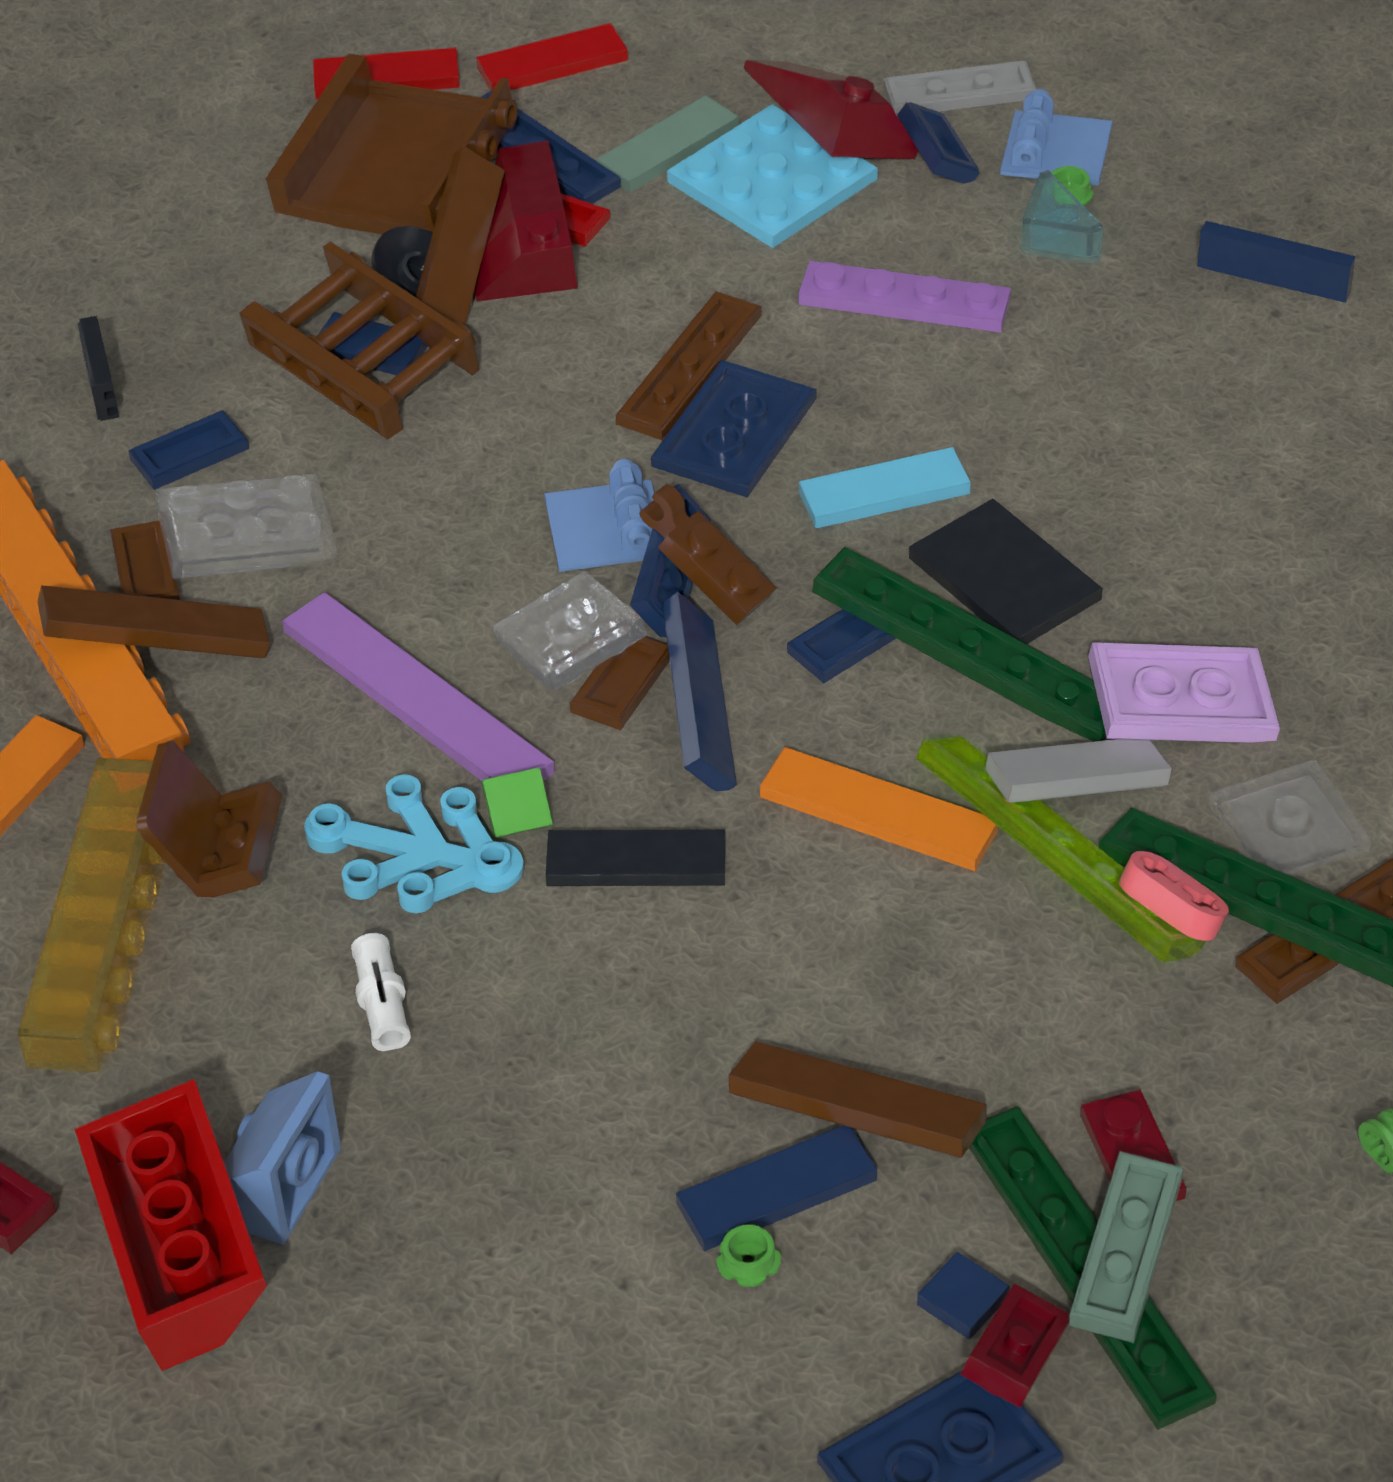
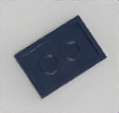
[651,360,817,498]
[817,1371,1064,1482]

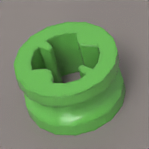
[1358,1108,1393,1174]

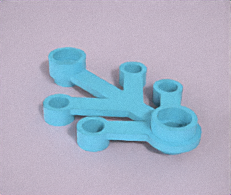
[304,774,524,913]

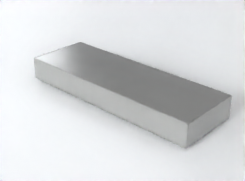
[884,60,1036,115]
[985,739,1172,803]

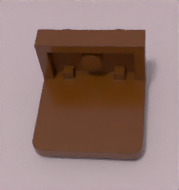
[137,740,282,898]

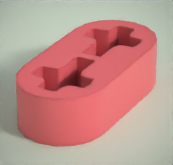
[1119,851,1229,941]

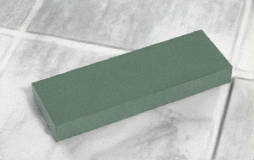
[596,95,739,193]
[1069,1152,1183,1343]

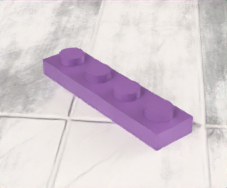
[799,261,1011,332]

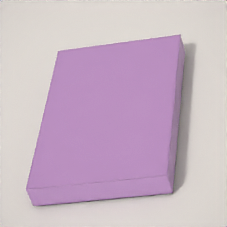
[1088,643,1280,743]

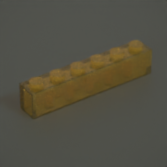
[18,758,165,1073]

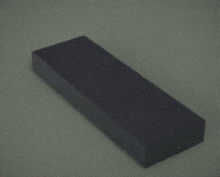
[545,829,726,886]

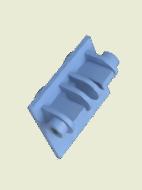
[1000,89,1113,186]
[544,459,654,572]

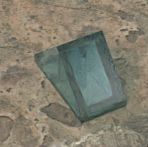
[1021,170,1103,264]

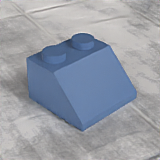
[224,1071,341,1245]

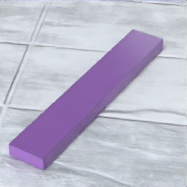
[283,592,555,781]

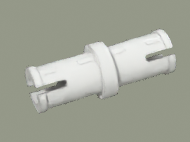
[351,933,411,1051]

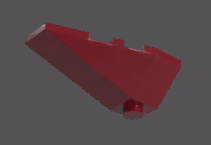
[743,60,918,159]

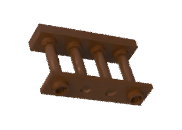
[239,241,479,440]

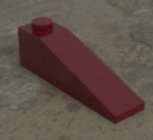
[474,140,578,302]

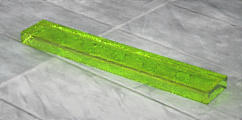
[916,736,1206,963]

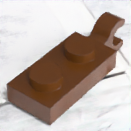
[639,484,777,625]

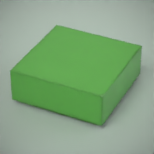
[481,767,553,838]

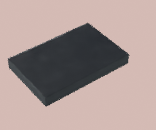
[909,499,1103,644]

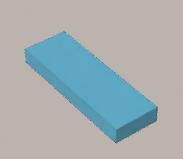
[799,447,971,529]

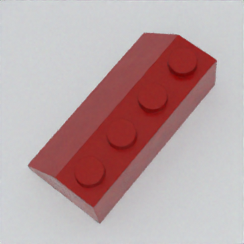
[74,1079,267,1371]

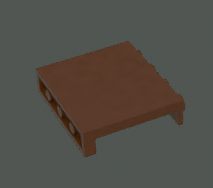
[266,53,517,235]

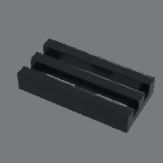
[77,316,119,421]

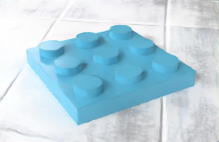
[667,104,878,248]

